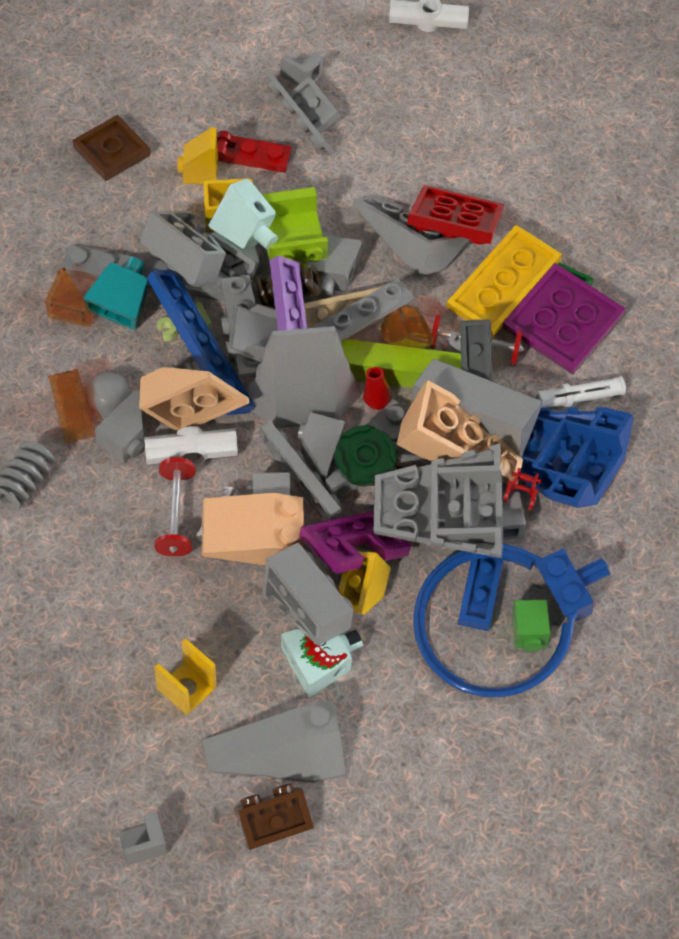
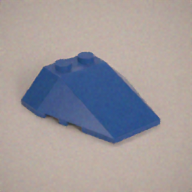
[520,407,634,508]

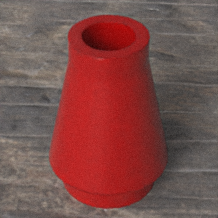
[363,367,393,410]

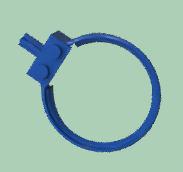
[413,544,611,697]

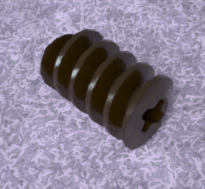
[257,261,322,309]

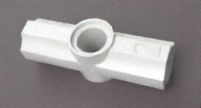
[389,0,469,32]
[144,426,238,465]

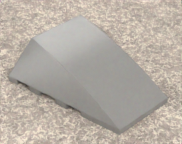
[248,326,361,428]
[374,443,503,558]

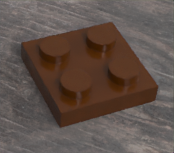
[72,114,150,181]

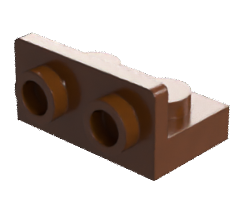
[234,783,314,850]

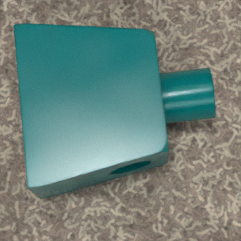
[84,257,148,330]

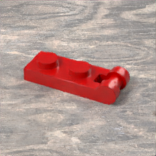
[217,130,292,173]

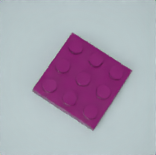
[503,263,626,375]

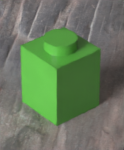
[511,600,551,652]

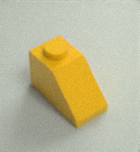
[177,127,218,184]
[338,551,391,615]

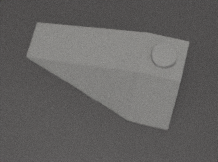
[353,195,469,276]
[202,701,346,783]

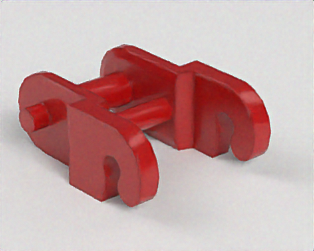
[503,467,541,510]

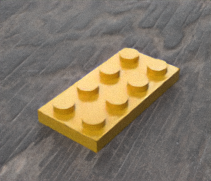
[446,225,562,338]

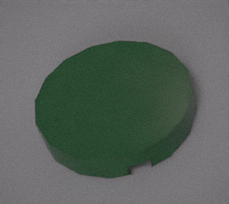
[335,425,397,487]

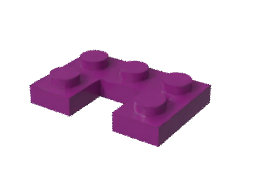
[299,511,412,574]

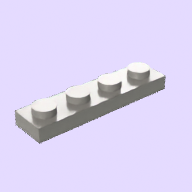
[260,421,342,521]

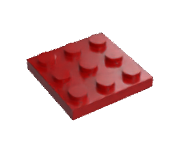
[407,185,504,245]

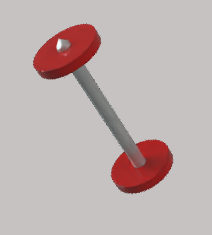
[428,314,525,366]
[154,457,196,556]

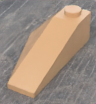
[397,380,523,484]

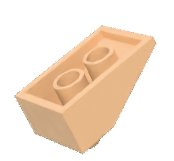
[139,367,249,431]
[202,493,304,565]

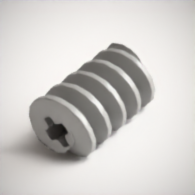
[0,441,56,510]

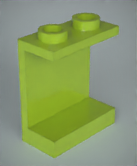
[262,187,328,263]

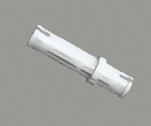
[535,376,626,407]

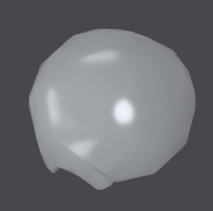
[85,372,132,418]

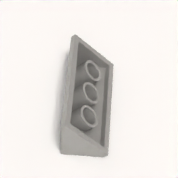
[413,359,543,458]

